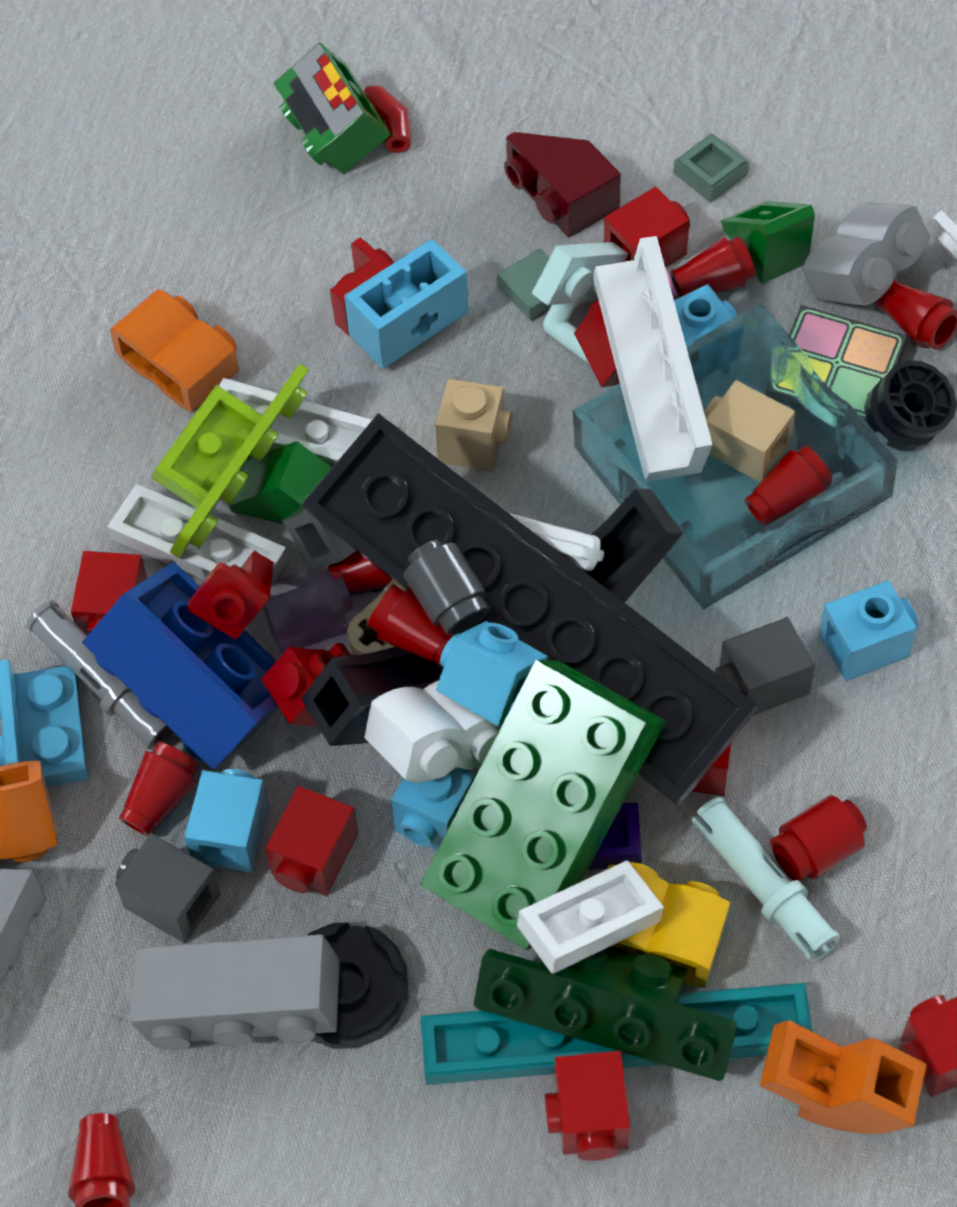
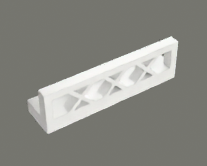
[593,236,713,482]

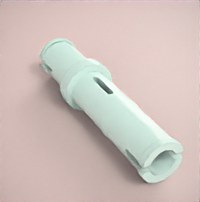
[692,797,841,963]

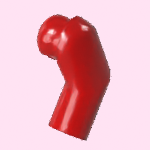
[364,85,411,153]

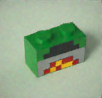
[273,42,391,174]

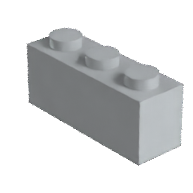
[130,935,340,1050]

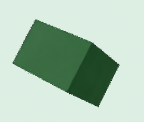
[720,201,815,284]
[230,441,332,524]

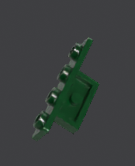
[474,946,737,1081]

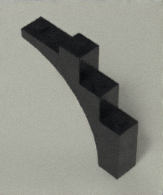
[301,488,683,746]

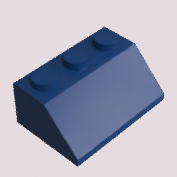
[82,562,279,770]

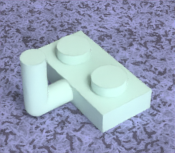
[532,242,629,364]

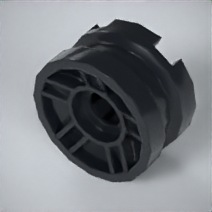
[864,360,957,451]

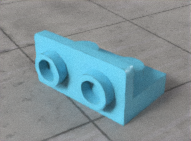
[0,659,89,787]

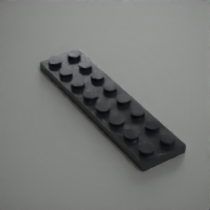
[301,413,758,807]

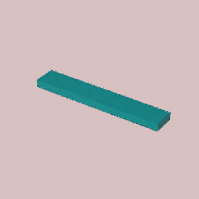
[420,983,813,1085]

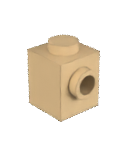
[435,378,513,472]
[704,380,795,482]

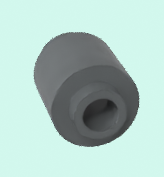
[403,540,489,636]

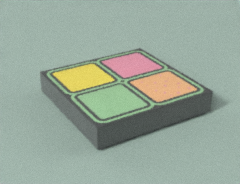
[766,305,907,433]

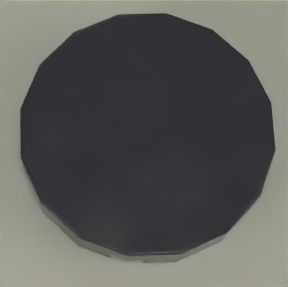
[307,922,408,1049]

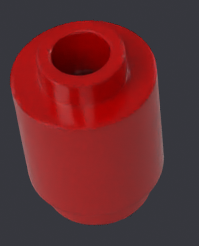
[770,795,867,881]

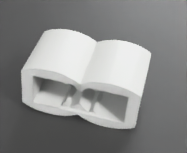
[364,680,503,783]

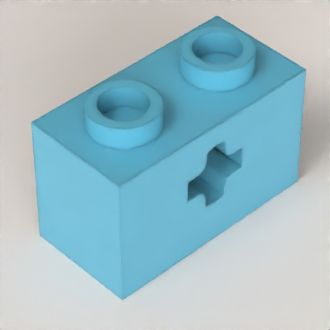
[344,238,469,369]

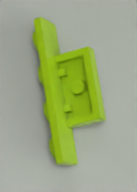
[151,363,309,559]

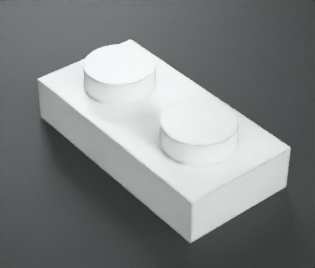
[517,860,664,974]

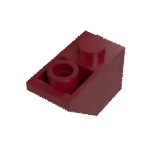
[504,132,621,238]

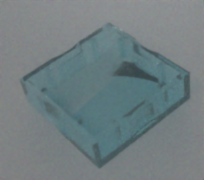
[572,303,898,610]

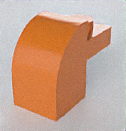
[759,1020,926,1134]

